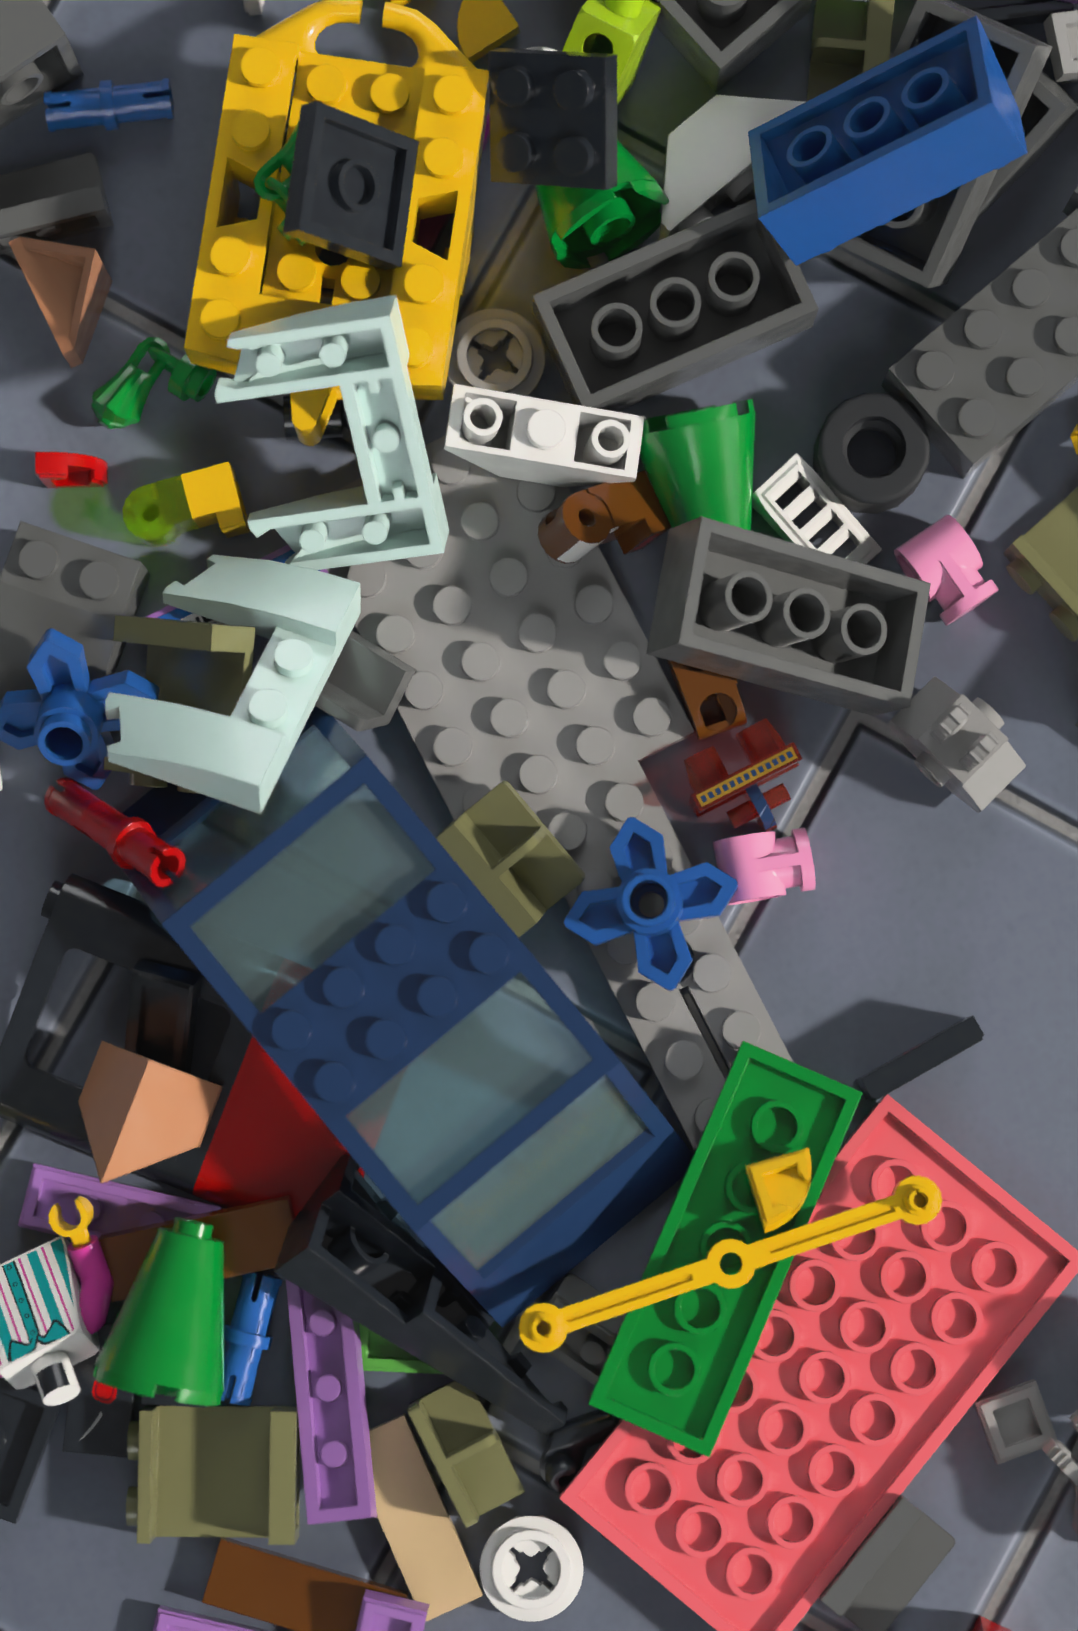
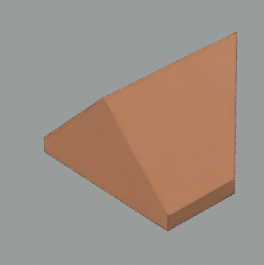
[8,237,112,368]
[78,1041,223,1184]

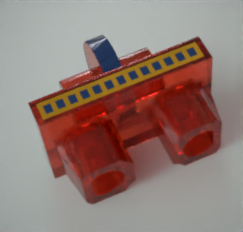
[683,718,803,832]

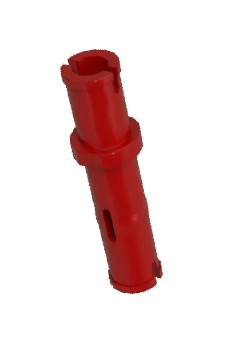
[44,777,186,887]

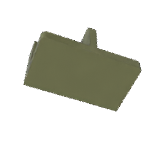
[806,0,895,102]
[436,781,585,938]
[407,1380,526,1528]

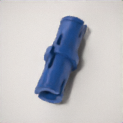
[44,78,174,133]
[221,1271,283,1406]

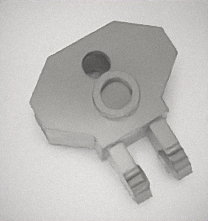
[888,676,1026,813]

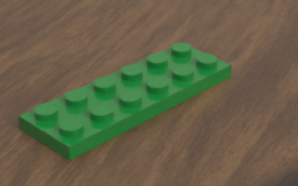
[588,1041,863,1458]

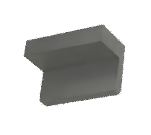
[0,153,114,254]
[257,631,416,731]
[819,1494,955,1631]

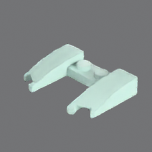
[215,295,449,570]
[105,555,361,814]

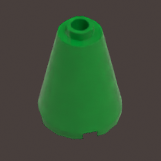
[535,140,669,269]
[639,398,756,531]
[93,1217,224,1406]

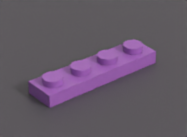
[286,1279,377,1525]

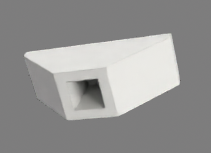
[659,95,805,240]
[444,384,645,487]

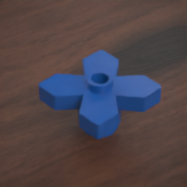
[0,628,160,790]
[564,817,738,991]

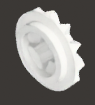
[479,1515,583,1622]

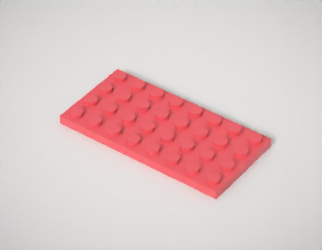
[559,1094,1078,1631]

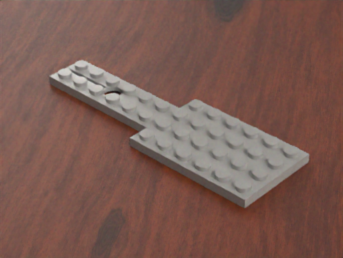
[327,435,793,1152]

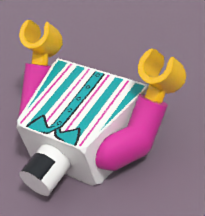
[0,1196,114,1406]

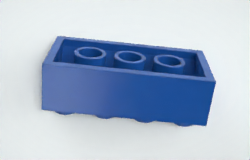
[748,16,1028,266]

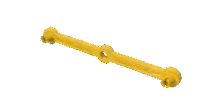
[518,1175,942,1353]

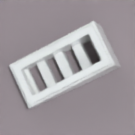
[752,453,882,564]

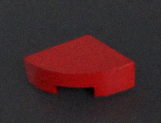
[35,452,108,488]

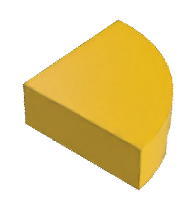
[457,0,519,63]
[745,1147,811,1233]

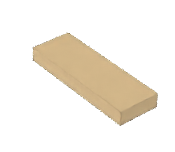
[369,1413,483,1622]

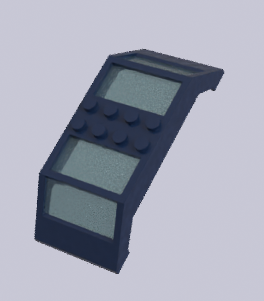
[122,706,693,1328]

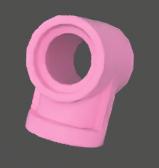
[894,515,999,626]
[713,827,816,905]

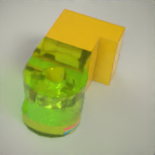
[122,462,251,548]

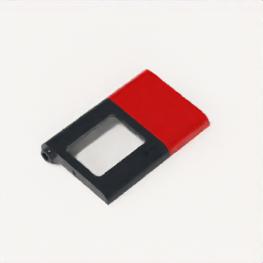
[0,873,411,1217]

